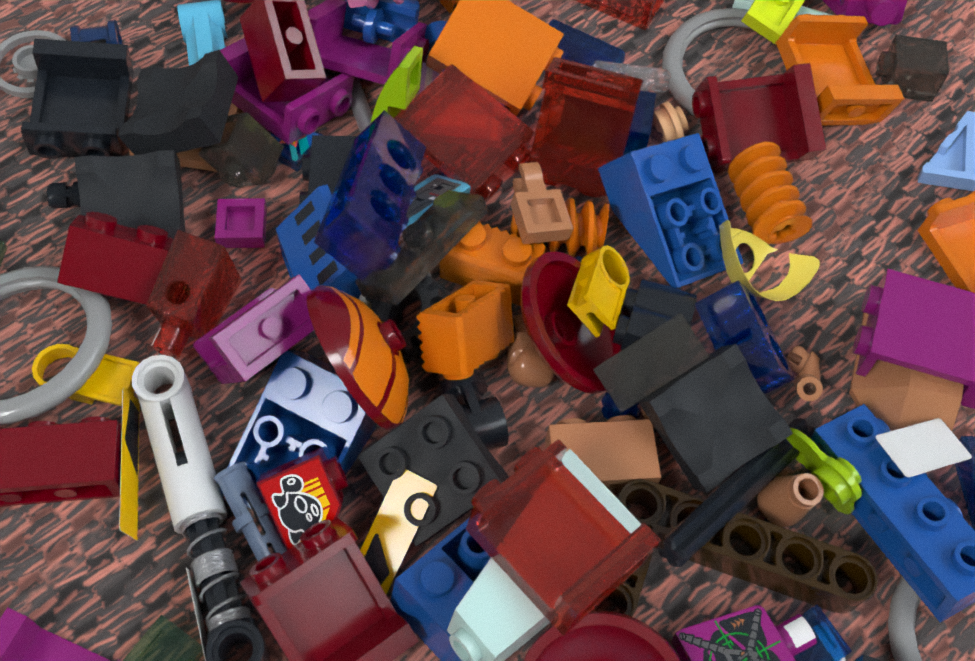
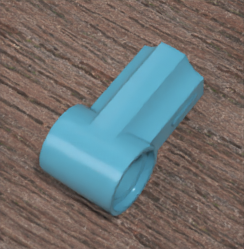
[177,0,228,66]

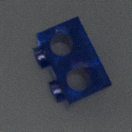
[694,280,795,394]

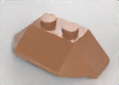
[849,313,964,469]

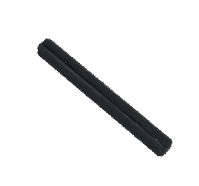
[658,418,815,567]

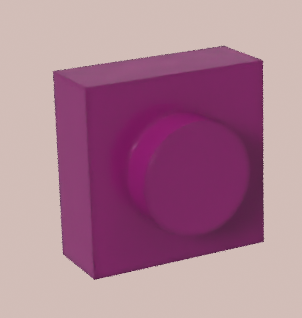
[214,198,267,248]

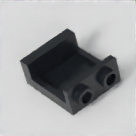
[21,39,134,159]

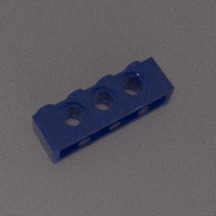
[314,110,426,280]

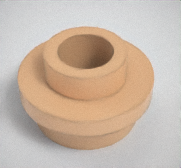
[652,101,689,143]

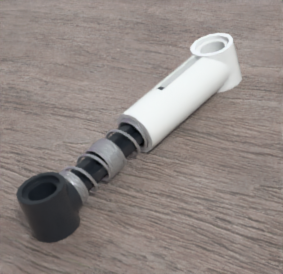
[132,355,270,661]

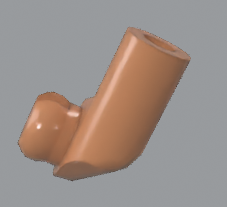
[784,346,823,401]

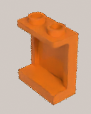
[426,0,564,117]
[775,14,904,126]
[917,190,975,293]

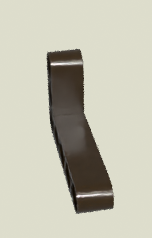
[581,479,878,617]

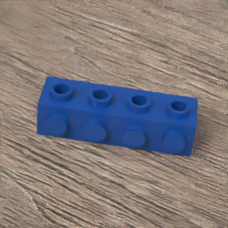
[811,404,975,623]

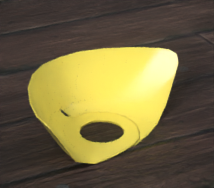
[719,220,820,301]

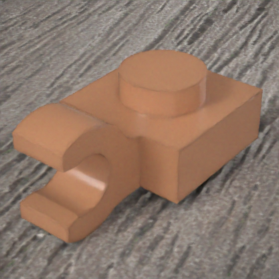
[510,162,574,244]

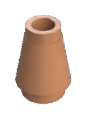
[757,473,824,527]

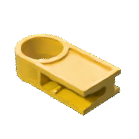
[567,245,630,337]
[32,344,140,406]

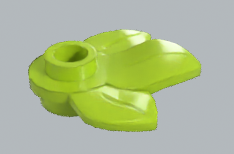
[786,428,862,515]

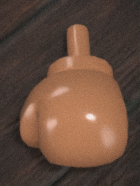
[507,314,554,388]

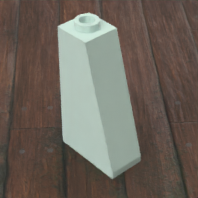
[447,449,648,661]

